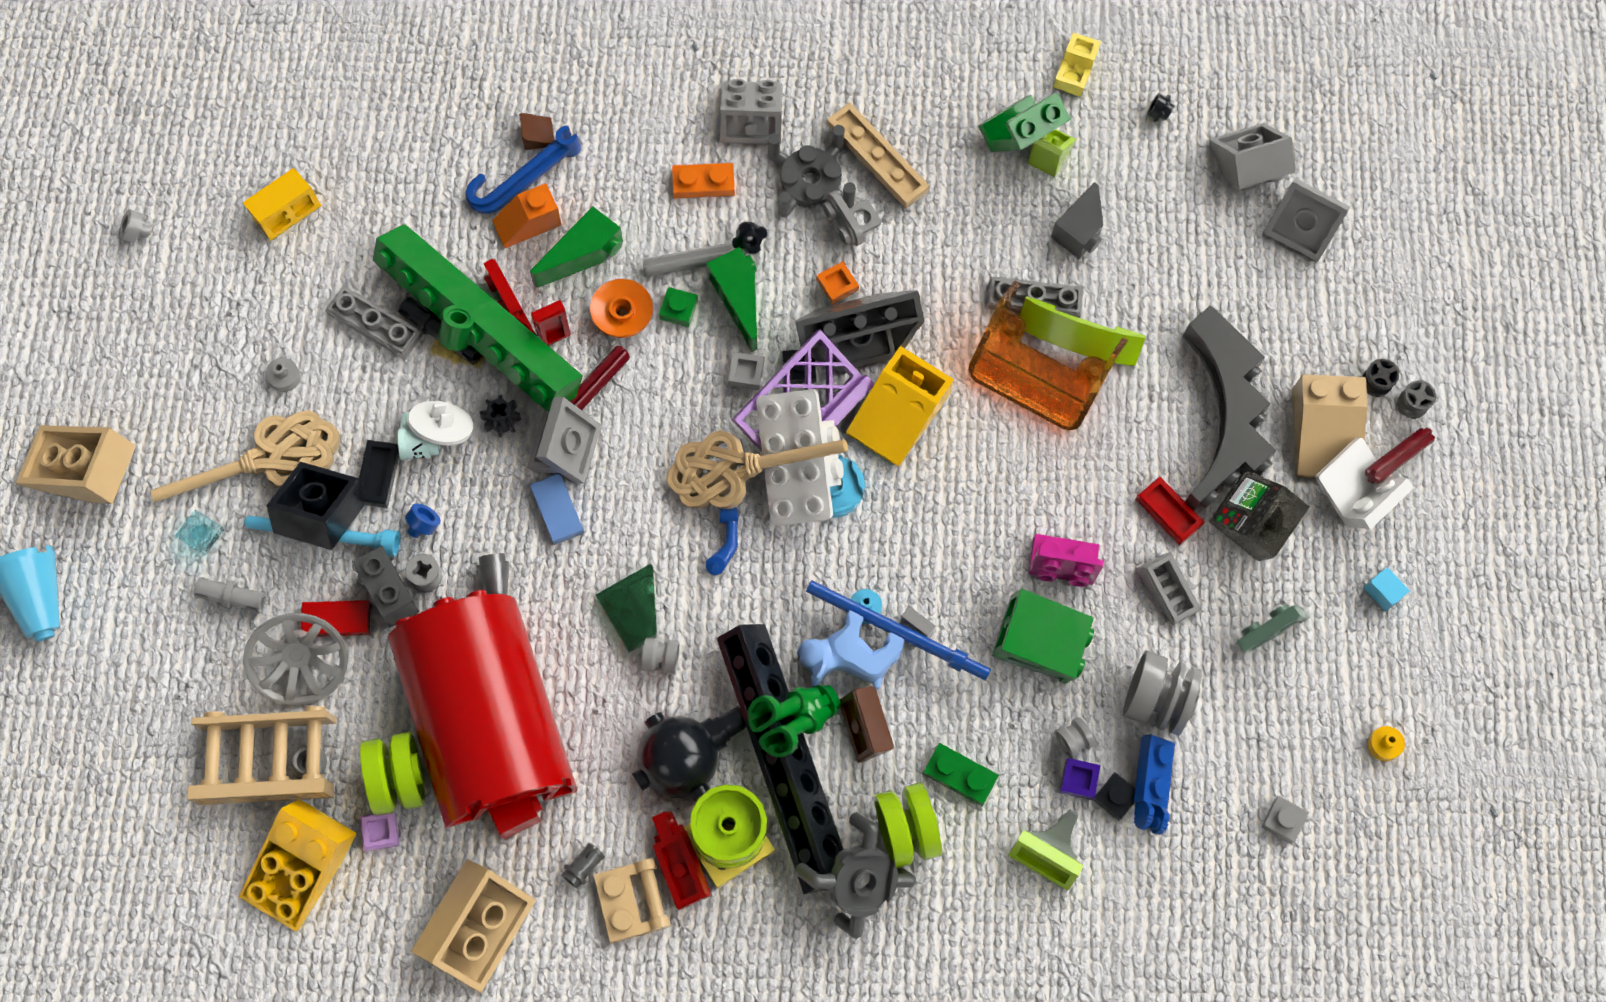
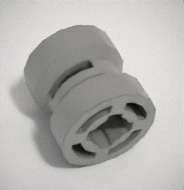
[641,637,680,675]

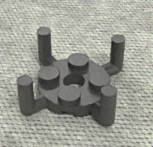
[768,125,856,217]
[795,812,916,939]

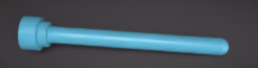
[244,516,401,557]

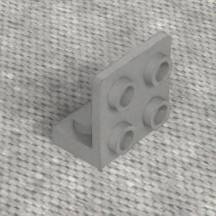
[720,79,783,144]

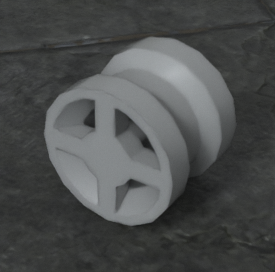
[405,554,443,593]
[1054,717,1096,759]

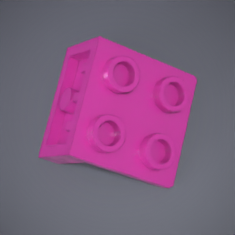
[1029,534,1104,587]

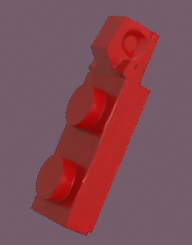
[483,258,537,336]
[652,811,712,910]

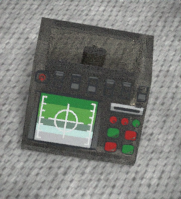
[1209,470,1310,561]

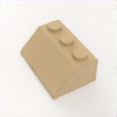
[411,859,536,993]

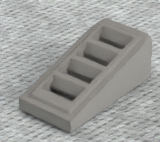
[1136,552,1201,625]

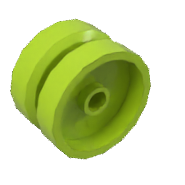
[360,731,425,816]
[874,782,942,869]
[690,784,767,869]

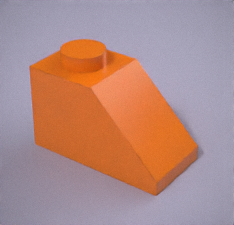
[492,183,562,248]

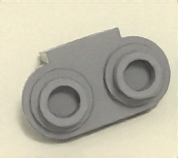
[822,190,881,246]

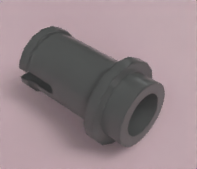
[561,842,605,888]

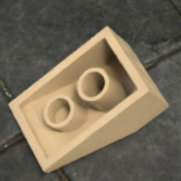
[1292,374,1367,478]
[16,425,136,504]

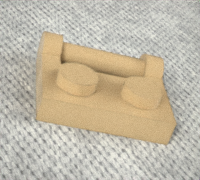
[594,858,671,944]

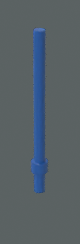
[806,580,991,681]

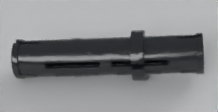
[398,297,482,365]

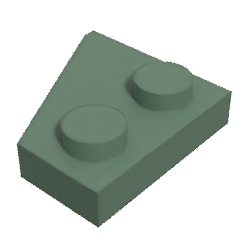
[1237,604,1309,653]

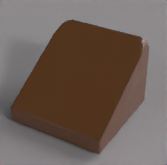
[519,113,554,150]

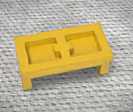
[242,168,321,241]

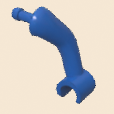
[706,507,739,575]

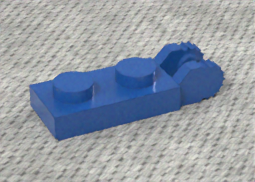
[1134,734,1175,835]

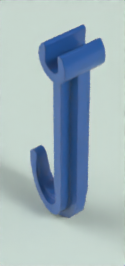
[466,125,581,214]

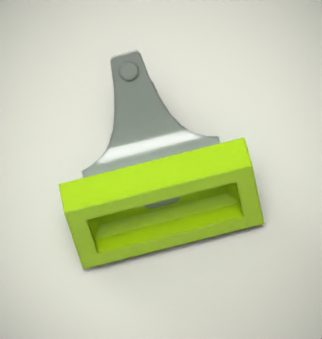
[1008,809,1084,891]

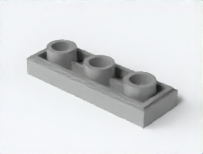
[987,276,1083,318]
[325,285,423,359]

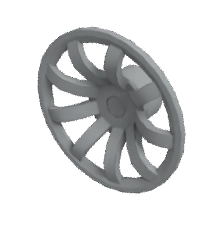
[243,613,348,706]

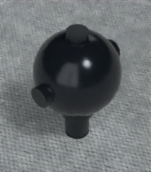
[632,706,747,803]

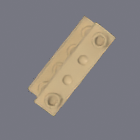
[187,706,337,805]

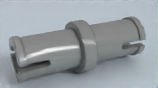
[194,577,266,614]

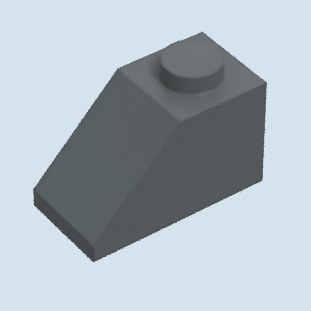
[1051,182,1103,259]

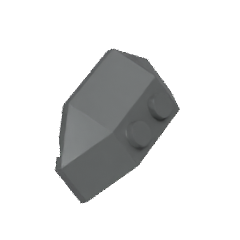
[795,290,925,373]

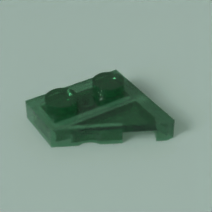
[596,564,658,653]

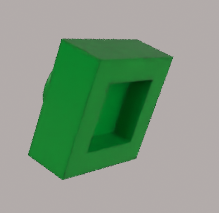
[659,287,698,327]

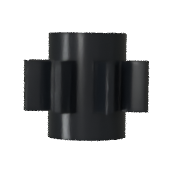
[479,395,521,437]

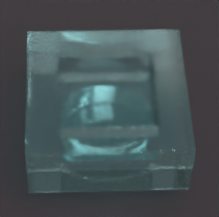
[175,509,225,556]

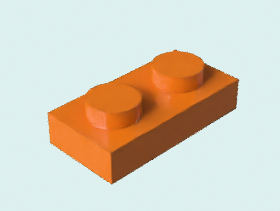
[672,163,735,198]

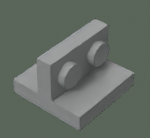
[1263,178,1350,262]
[527,397,602,484]

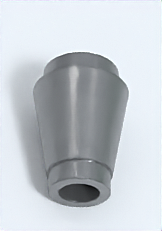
[476,553,509,595]

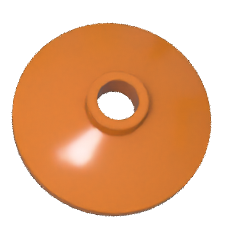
[590,279,653,338]

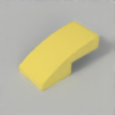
[1053,32,1101,97]

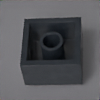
[266,461,364,550]

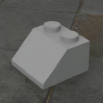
[1209,123,1295,190]

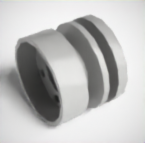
[1123,650,1202,736]

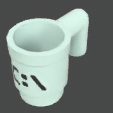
[398,412,441,461]

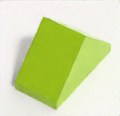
[1028,129,1077,177]

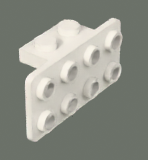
[756,389,844,526]

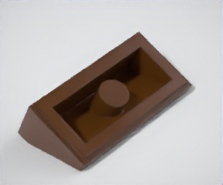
[840,686,894,763]

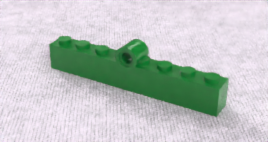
[372,224,583,413]

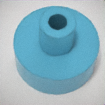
[851,589,882,624]

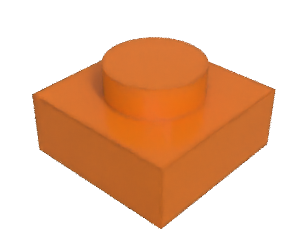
[816,261,859,305]

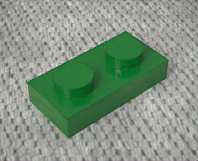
[923,743,999,807]

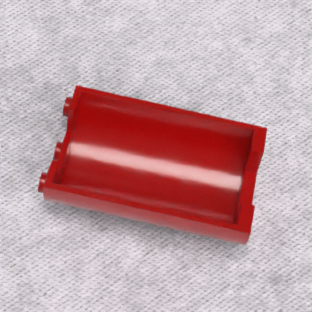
[388,590,577,828]

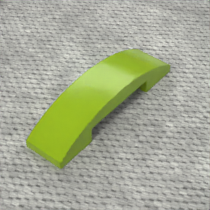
[1016,296,1146,366]

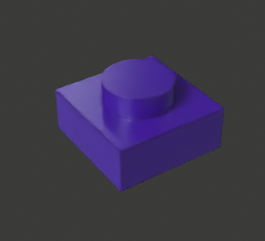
[1059,758,1101,800]

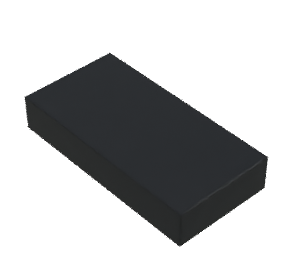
[359,440,399,508]

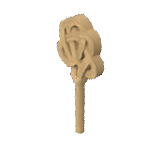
[150,410,340,502]
[666,430,848,509]

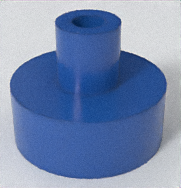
[405,503,441,538]

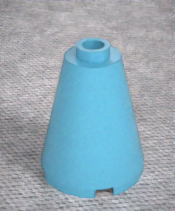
[0,545,60,642]

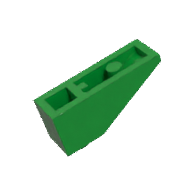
[530,206,623,288]
[707,247,757,352]

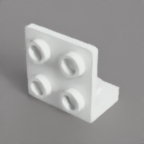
[1315,438,1414,529]

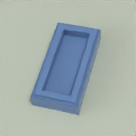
[530,473,584,545]

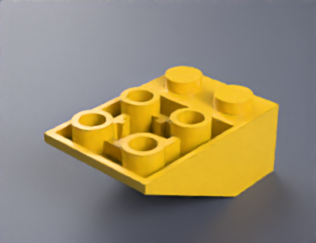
[846,346,954,467]
[239,799,356,932]

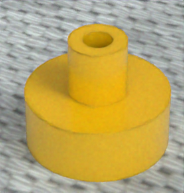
[1368,726,1405,762]

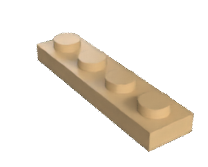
[827,102,930,209]

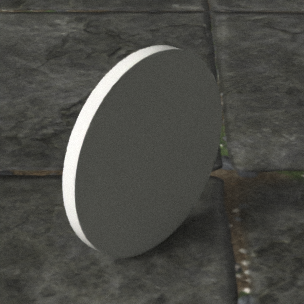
[408,401,473,445]

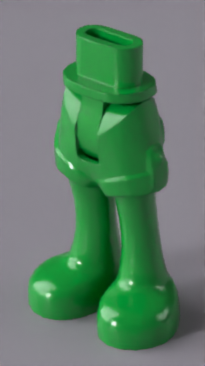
[748,685,841,757]

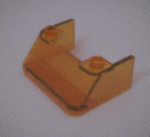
[968,280,1128,430]

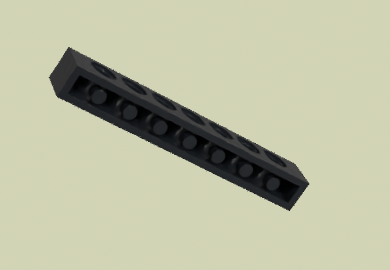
[716,624,844,895]

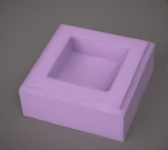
[360,811,400,852]

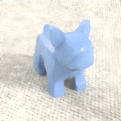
[797,610,904,689]

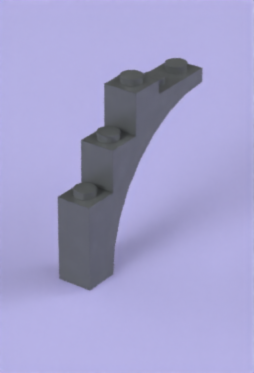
[1182,305,1277,511]

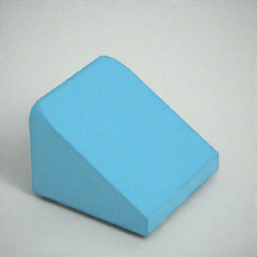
[1363,567,1410,612]

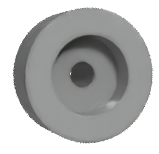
[119,209,152,243]
[266,358,301,392]

